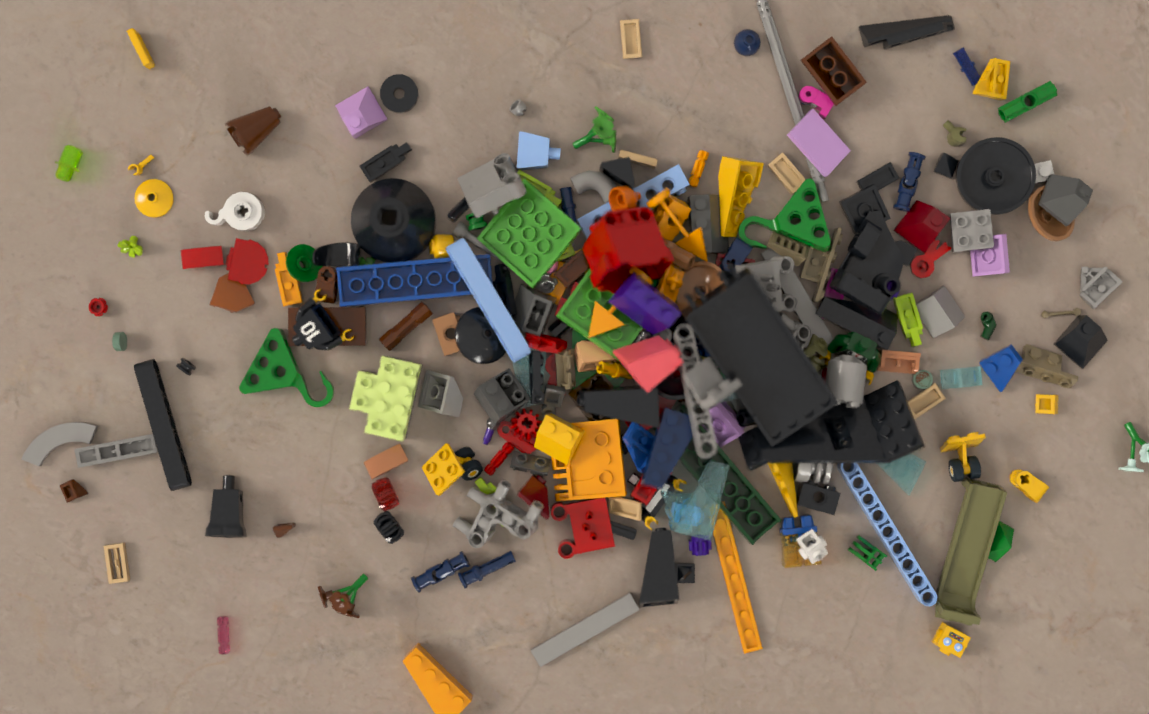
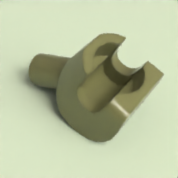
[943,120,966,147]

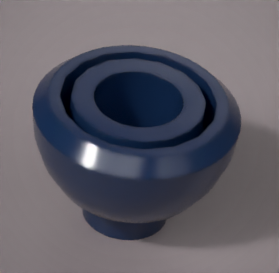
[734,29,761,56]

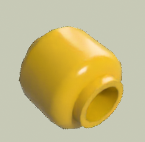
[429,234,456,259]

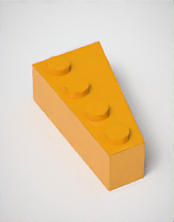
[403,643,473,714]

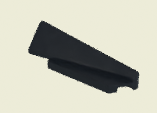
[859,15,955,50]

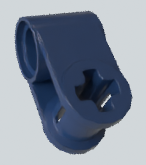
[720,237,753,273]

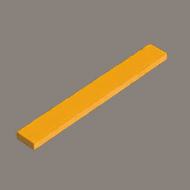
[706,501,763,654]

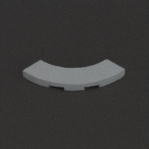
[21,422,98,466]

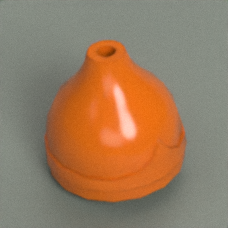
[609,186,641,210]

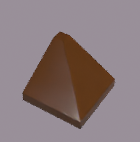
[59,479,88,503]
[273,523,296,538]

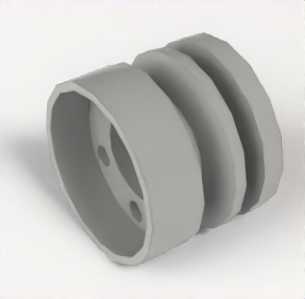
[792,463,833,484]

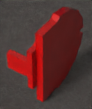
[225,238,269,285]

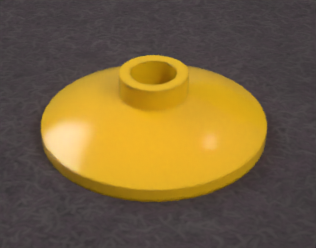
[135,179,174,217]

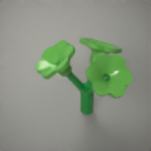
[573,106,616,153]

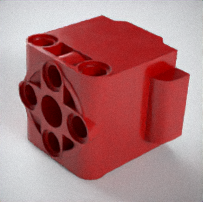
[582,207,674,294]

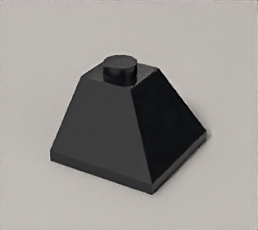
[1054,315,1108,369]

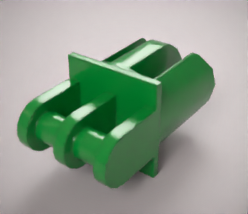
[847,535,887,571]

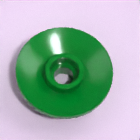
[286,244,322,282]

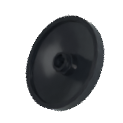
[956,137,1036,215]

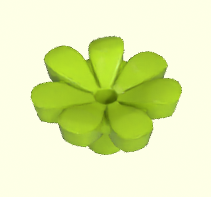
[117,236,143,257]

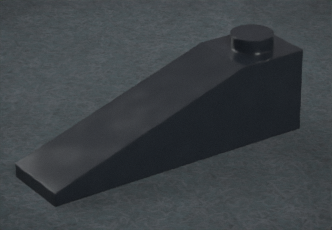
[815,297,898,350]

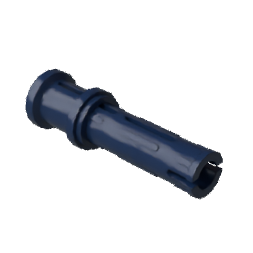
[458,551,516,589]

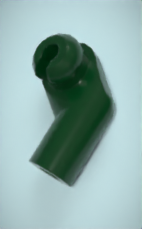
[980,311,997,341]

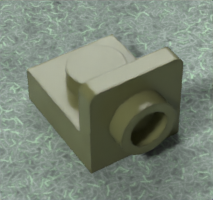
[803,334,828,358]

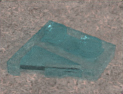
[661,491,697,533]

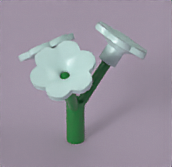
[1118,422,1149,472]

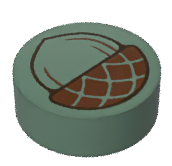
[912,370,933,389]

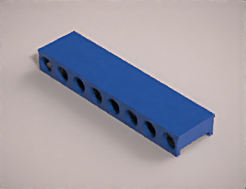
[336,254,493,307]

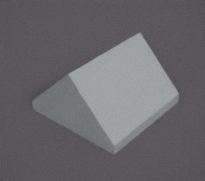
[916,285,965,338]

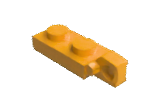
[275,252,303,306]

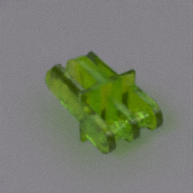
[55,145,83,182]

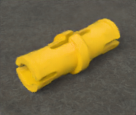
[596,361,633,379]

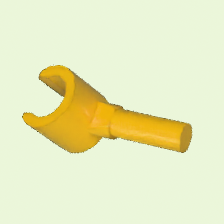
[128,154,154,176]

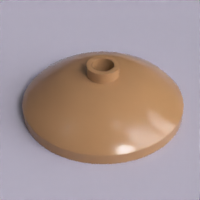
[1028,186,1075,241]
[675,261,723,311]

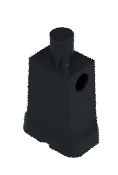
[205,475,247,538]

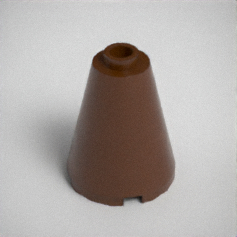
[225,106,281,156]

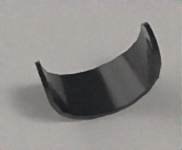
[312,242,360,266]

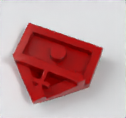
[524,333,567,354]

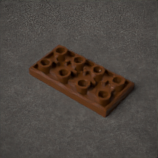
[288,307,366,346]

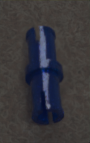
[953,47,980,86]

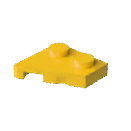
[972,58,1010,100]

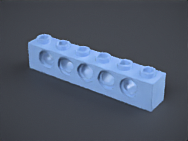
[577,164,690,239]

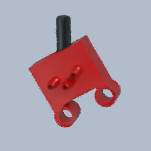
[551,498,637,559]

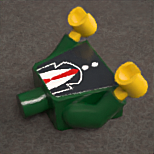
[819,332,881,385]

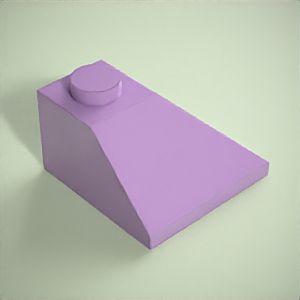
[335,86,388,139]

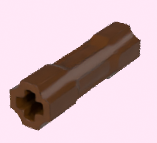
[379,301,433,351]

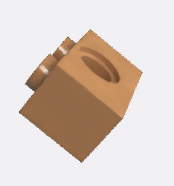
[432,312,460,356]

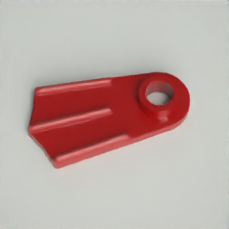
[497,421,537,454]

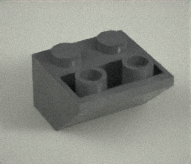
[511,284,557,336]
[474,368,531,425]

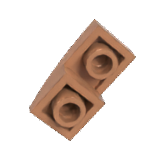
[364,444,408,480]

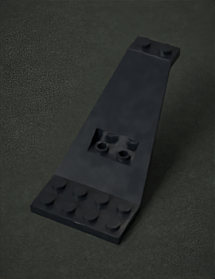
[738,380,925,471]

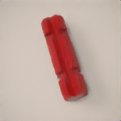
[484,442,514,476]

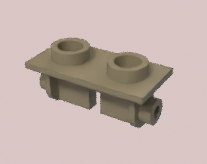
[555,348,576,389]

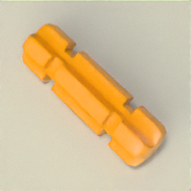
[688,150,709,188]

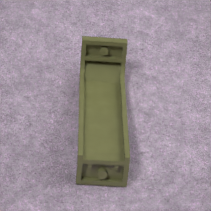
[935,477,1007,626]

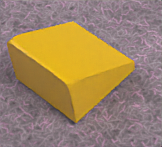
[1035,394,1058,414]

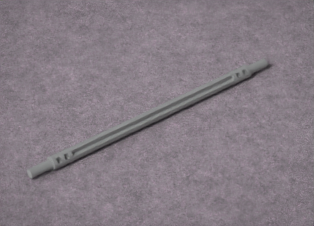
[756,0,829,202]

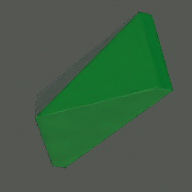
[988,521,1014,562]

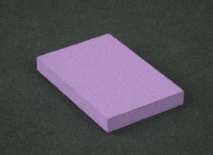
[787,109,851,177]

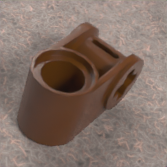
[315,266,338,304]

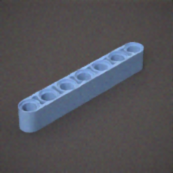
[445,238,531,363]

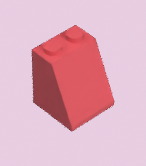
[613,335,683,393]

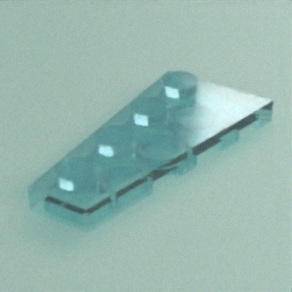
[673,460,730,541]

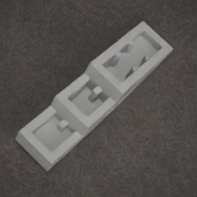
[74,434,157,468]

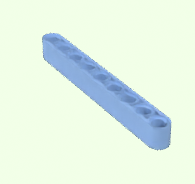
[837,463,937,606]

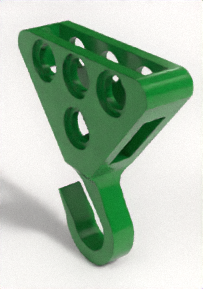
[739,179,831,252]
[239,328,334,407]

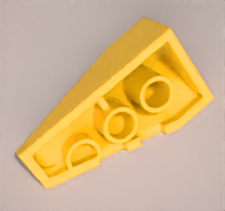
[718,156,764,237]
[767,463,798,518]

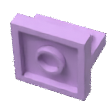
[970,234,1010,277]
[700,399,746,448]

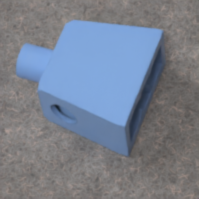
[517,131,561,170]

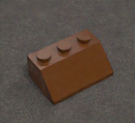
[801,36,867,106]

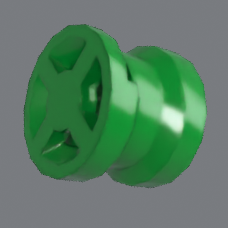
[465,213,487,231]

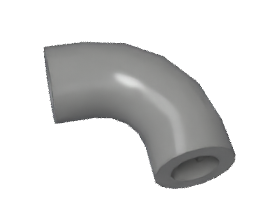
[570,170,617,203]

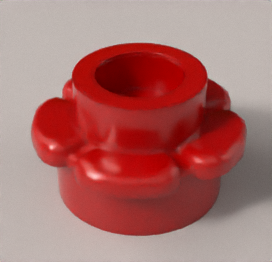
[89,298,108,317]

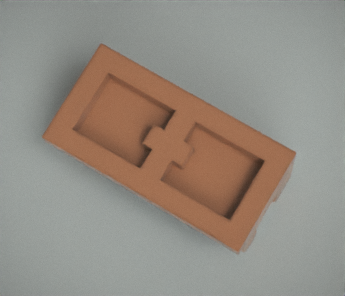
[876,350,921,374]

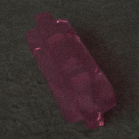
[217,616,230,655]

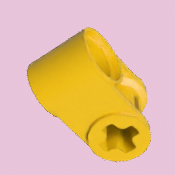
[1009,469,1049,503]

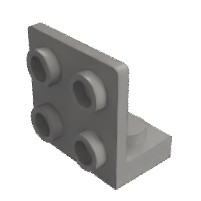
[949,209,994,253]
[683,357,742,409]

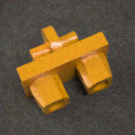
[658,265,685,303]

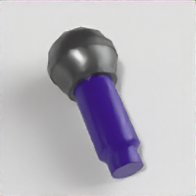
[483,417,499,445]

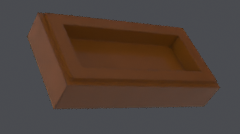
[554,249,590,288]

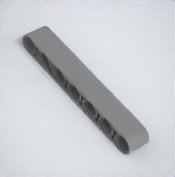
[673,323,717,459]

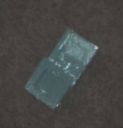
[940,366,982,389]

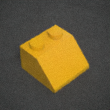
[534,413,585,465]

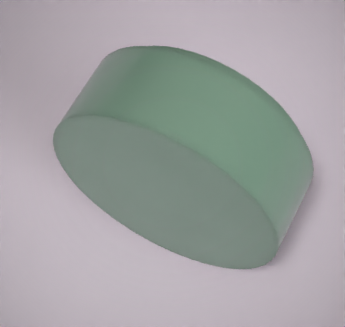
[112,332,127,351]

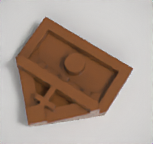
[209,273,255,313]

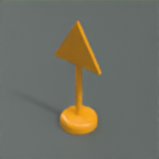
[646,187,708,262]
[588,266,653,338]

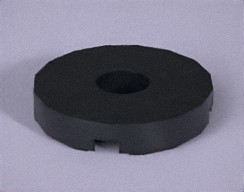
[380,74,419,113]

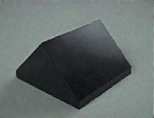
[599,157,635,189]

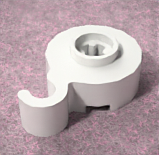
[205,192,265,231]

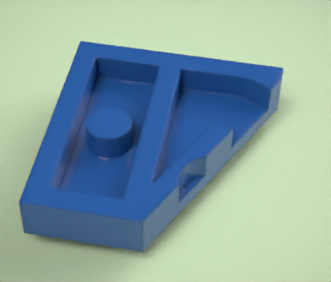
[979,344,1023,392]
[623,422,654,473]

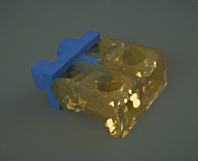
[780,515,822,568]

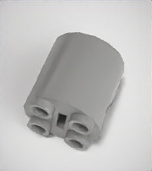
[826,355,867,408]

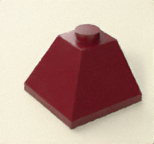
[893,200,951,253]
[517,474,550,520]

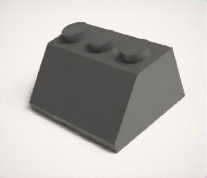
[688,194,729,254]

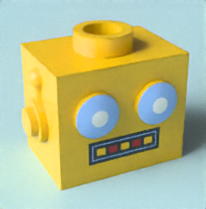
[932,622,971,658]

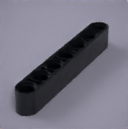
[134,359,192,491]

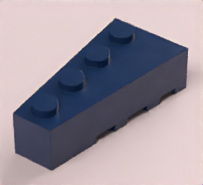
[640,408,699,490]

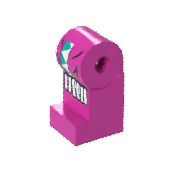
[798,86,834,120]

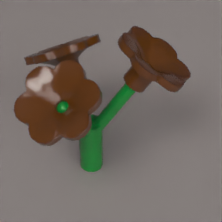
[318,574,368,618]

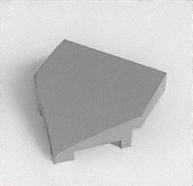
[1080,267,1122,310]

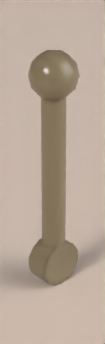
[1041,308,1081,318]

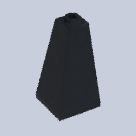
[577,385,660,427]
[639,528,679,608]

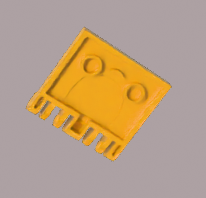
[551,419,627,501]

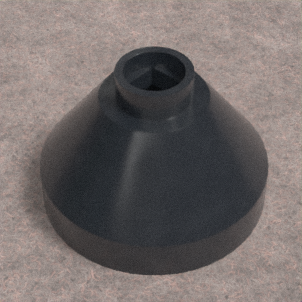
[351,178,436,263]

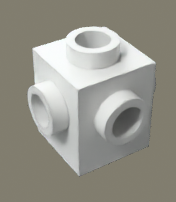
[796,529,828,564]

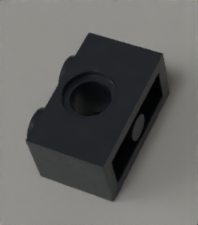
[796,480,841,515]

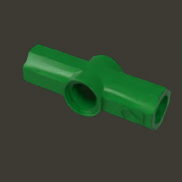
[998,81,1058,123]

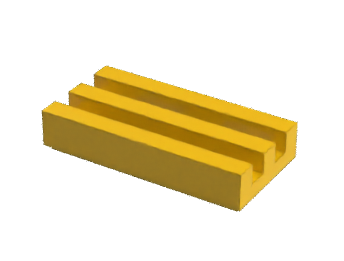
[126,28,155,69]

